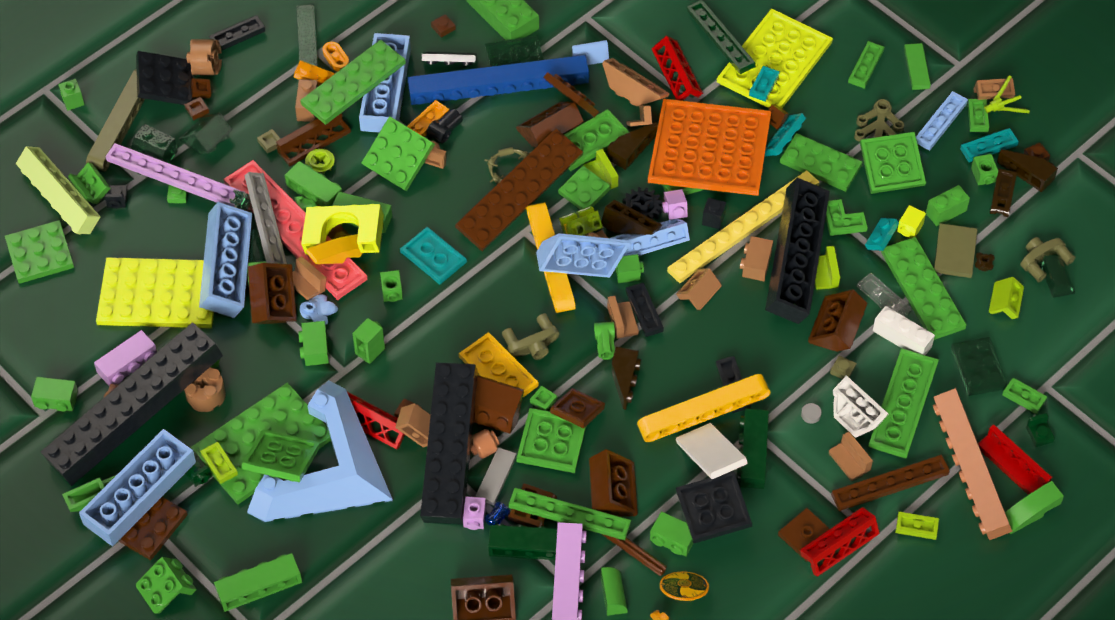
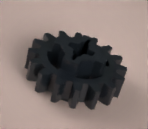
[622,187,662,219]

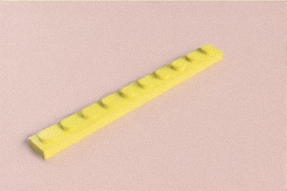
[667,171,819,283]

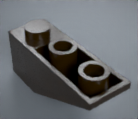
[611,347,642,410]

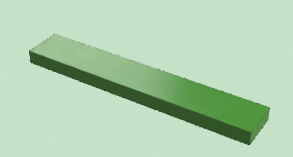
[509,488,631,540]

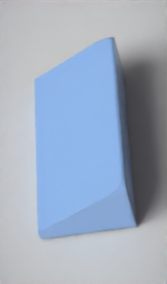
[572,40,609,65]

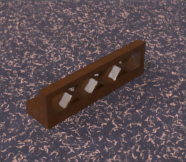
[276,113,351,167]

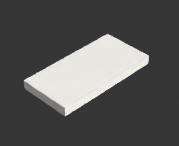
[676,423,747,479]

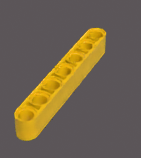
[527,202,575,313]
[637,374,771,442]

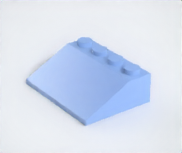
[536,233,631,278]

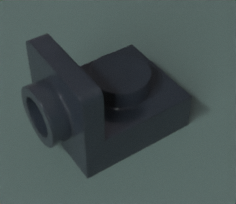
[105,185,128,209]

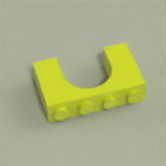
[301,204,384,255]

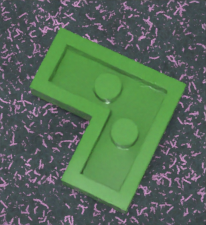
[826,199,868,236]

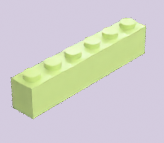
[16,146,100,235]

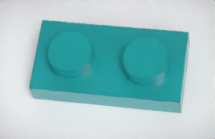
[749,66,780,102]
[865,218,899,251]

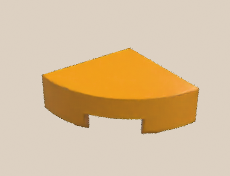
[650,610,669,620]

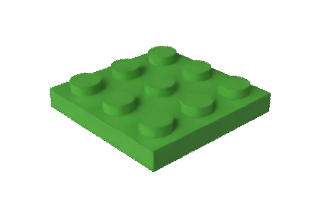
[361,116,435,191]
[860,132,926,194]
[5,220,74,284]
[517,408,587,473]
[242,429,320,482]

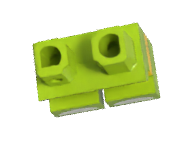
[559,206,603,236]

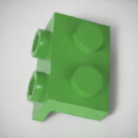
[68,162,111,204]

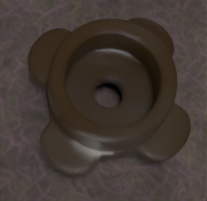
[975,252,995,271]

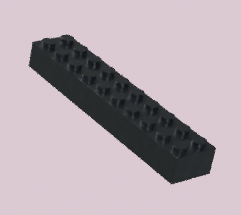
[41,322,223,486]

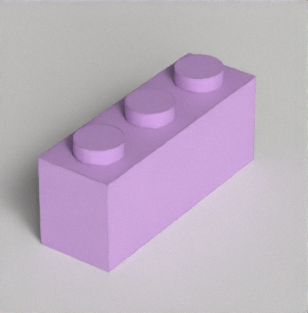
[94,330,157,387]

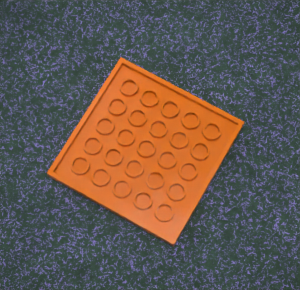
[648,99,771,196]

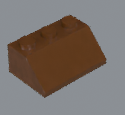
[516,102,584,147]
[248,263,296,324]
[808,289,867,352]
[473,375,524,434]
[589,449,638,517]
[451,574,516,620]

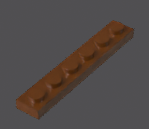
[831,455,950,511]

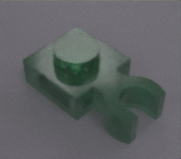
[229,190,252,212]

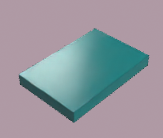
[400,227,467,285]

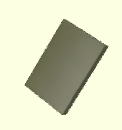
[934,223,977,278]

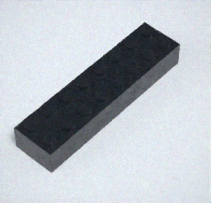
[765,177,830,324]
[420,362,478,525]

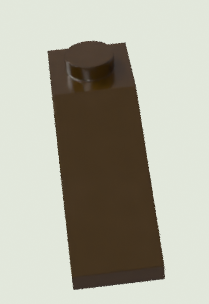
[607,122,658,170]
[997,149,1058,192]
[601,199,662,235]

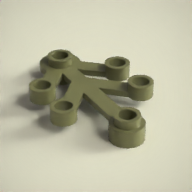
[854,99,904,142]

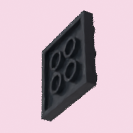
[136,51,192,105]
[676,471,752,544]

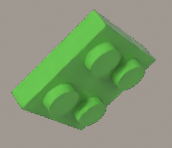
[558,166,611,210]

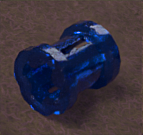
[484,502,510,525]

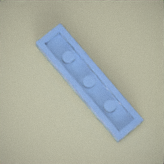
[916,91,968,151]

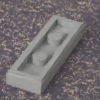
[475,447,517,506]

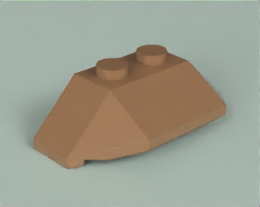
[602,58,670,106]

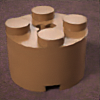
[186,39,222,75]
[184,367,226,412]

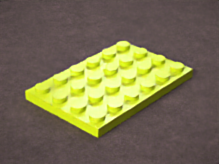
[717,8,833,108]
[96,258,214,328]

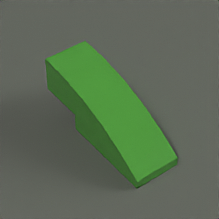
[62,475,116,512]
[1005,481,1064,535]

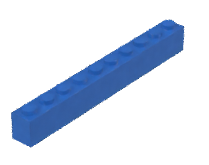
[408,55,589,105]

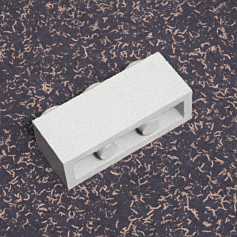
[873,306,935,355]

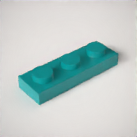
[765,113,806,156]
[960,128,1019,163]

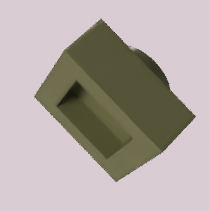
[257,129,281,154]
[830,356,857,379]

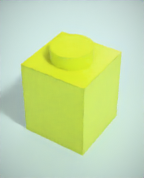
[897,205,926,238]

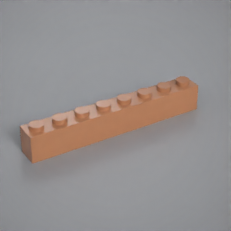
[933,388,1012,540]

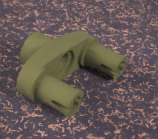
[1020,237,1075,282]
[502,313,559,360]

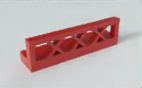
[651,36,703,101]
[347,391,405,449]
[978,425,1052,495]
[800,507,880,577]

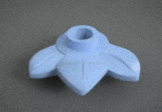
[299,294,338,325]

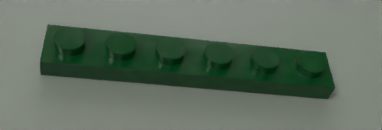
[687,0,756,74]

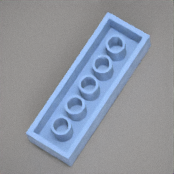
[359,33,411,133]
[199,202,252,318]
[79,429,196,547]

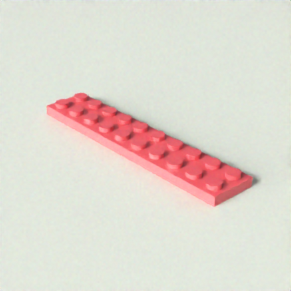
[223,160,368,300]

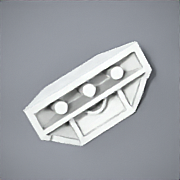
[833,375,889,438]

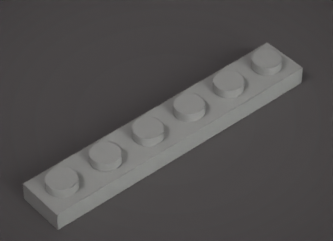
[244,172,287,264]

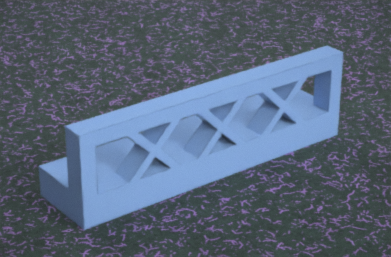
[611,218,690,256]

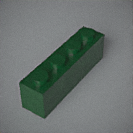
[737,409,769,489]
[488,524,557,560]

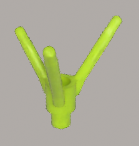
[984,75,1030,113]

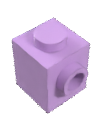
[662,189,688,220]
[463,496,486,530]

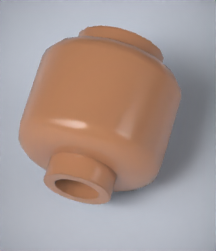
[471,429,499,459]

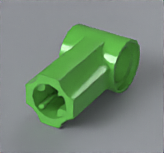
[594,322,615,360]

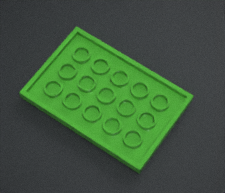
[191,382,331,505]

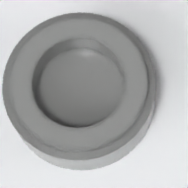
[801,403,821,424]

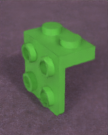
[136,557,197,614]

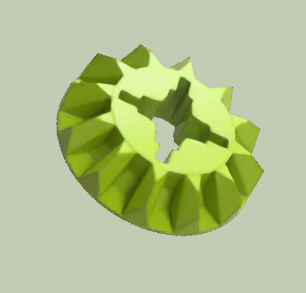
[305,149,335,174]

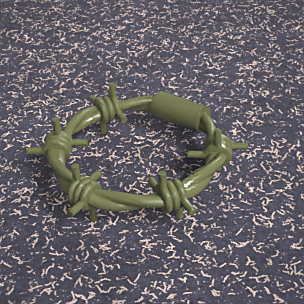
[485,147,532,184]

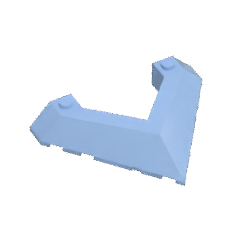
[247,380,393,522]

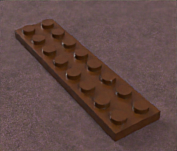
[455,128,583,252]

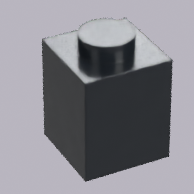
[702,198,726,230]

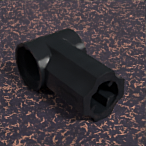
[427,109,463,143]

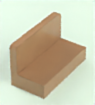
[973,78,1015,100]
[626,105,652,126]
[293,256,327,300]
[676,268,722,310]
[607,296,639,339]
[829,432,873,481]

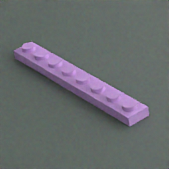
[106,143,246,208]

